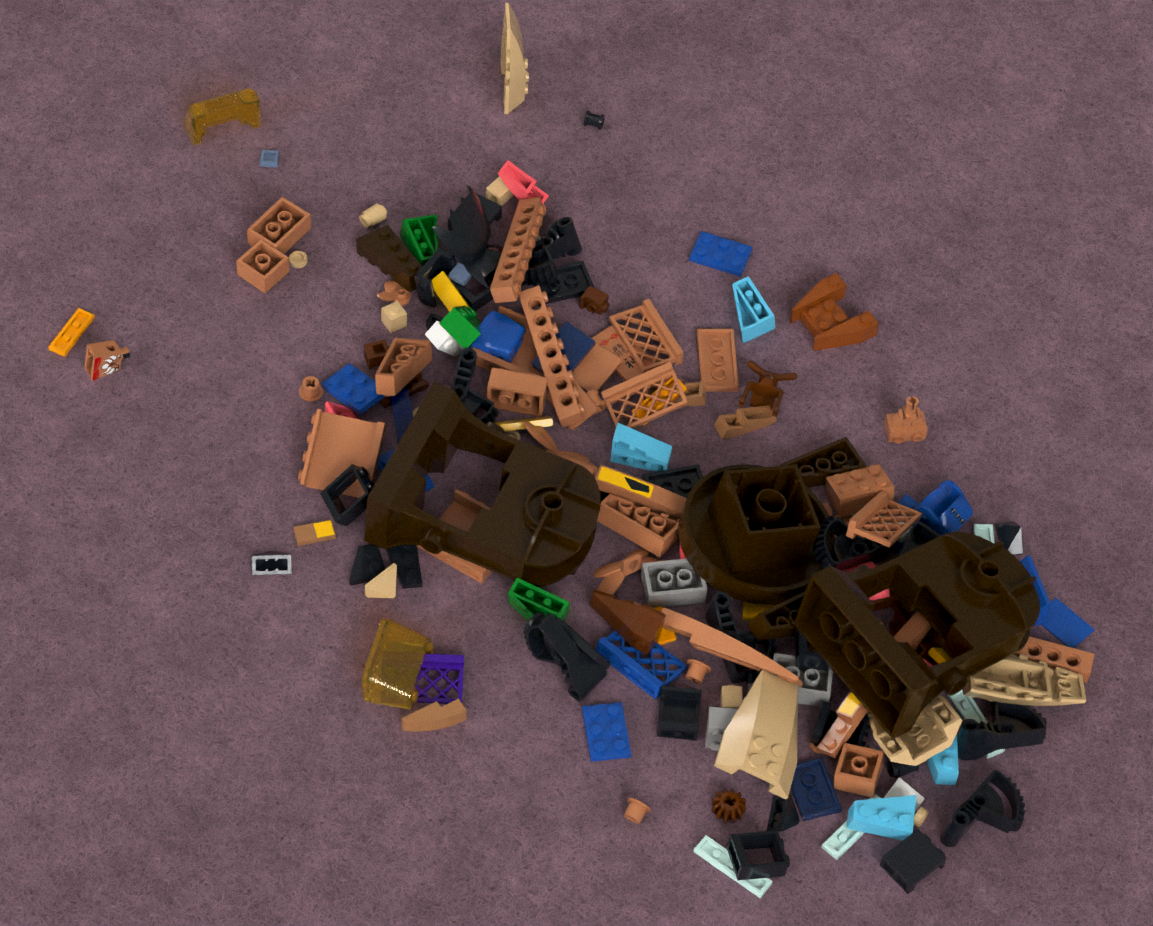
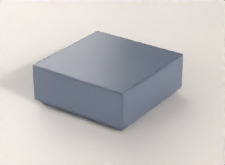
[260,149,280,168]
[448,262,472,286]

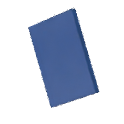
[1041,598,1095,648]

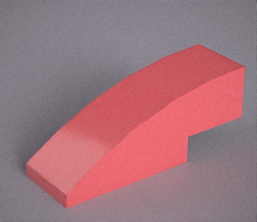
[498,160,549,204]

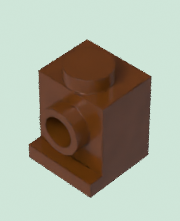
[580,286,610,315]
[364,339,390,369]

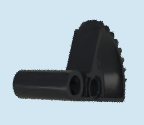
[521,217,582,286]
[450,348,499,423]
[812,516,901,571]
[705,592,777,684]
[524,612,607,702]
[957,701,1047,761]
[940,770,1025,847]

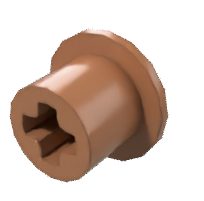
[299,376,323,401]
[685,659,711,684]
[623,797,651,824]

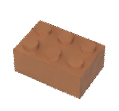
[247,197,311,254]
[487,367,548,417]
[826,464,894,517]

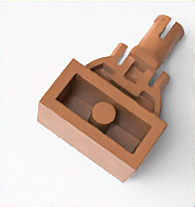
[884,396,928,443]

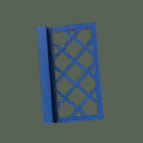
[596,631,688,700]

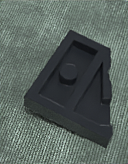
[349,544,385,586]

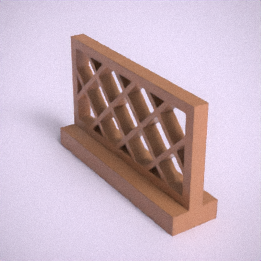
[609,299,684,373]
[601,362,689,429]
[846,491,922,548]

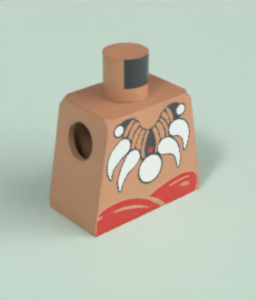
[84,340,130,381]

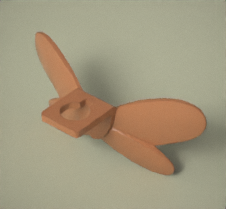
[524,421,596,467]
[593,548,667,595]

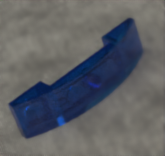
[389,385,413,445]

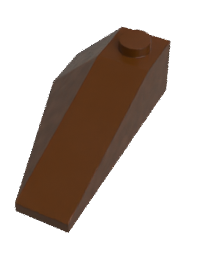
[589,590,666,655]

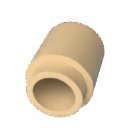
[359,203,387,228]

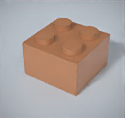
[236,239,289,293]
[834,743,884,798]

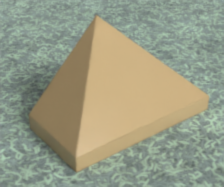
[365,563,397,598]

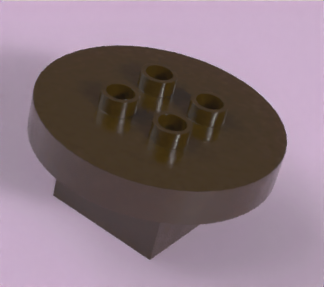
[678,464,835,605]

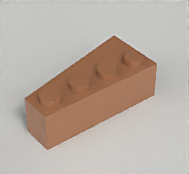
[375,338,432,397]

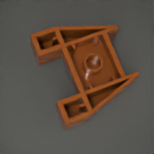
[790,273,879,351]

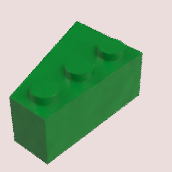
[400,214,438,266]
[439,306,481,349]
[508,578,570,635]

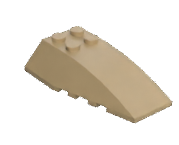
[501,3,529,114]
[962,654,1086,706]
[714,670,798,799]
[867,695,962,766]

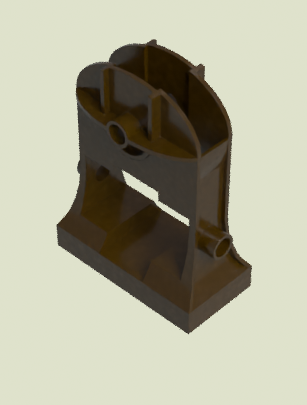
[364,382,601,587]
[794,532,1040,739]

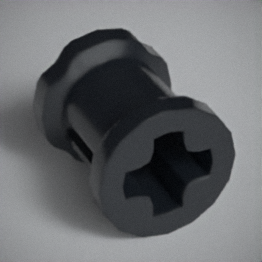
[583,110,605,130]

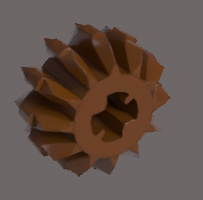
[711,788,746,824]

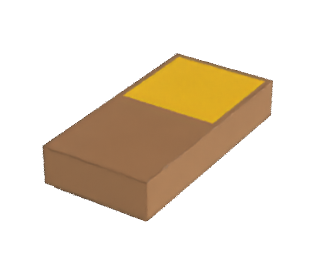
[293,519,336,546]

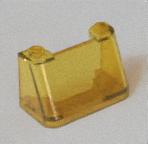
[184,89,261,146]
[362,618,434,710]

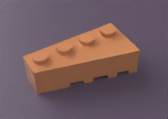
[597,494,679,558]

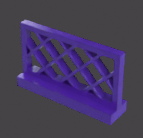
[381,652,464,704]

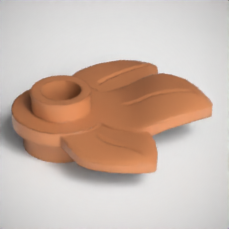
[377,281,412,306]

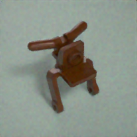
[738,360,797,417]

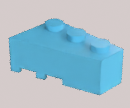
[732,276,776,343]
[610,423,672,472]
[926,734,959,785]
[846,795,916,841]

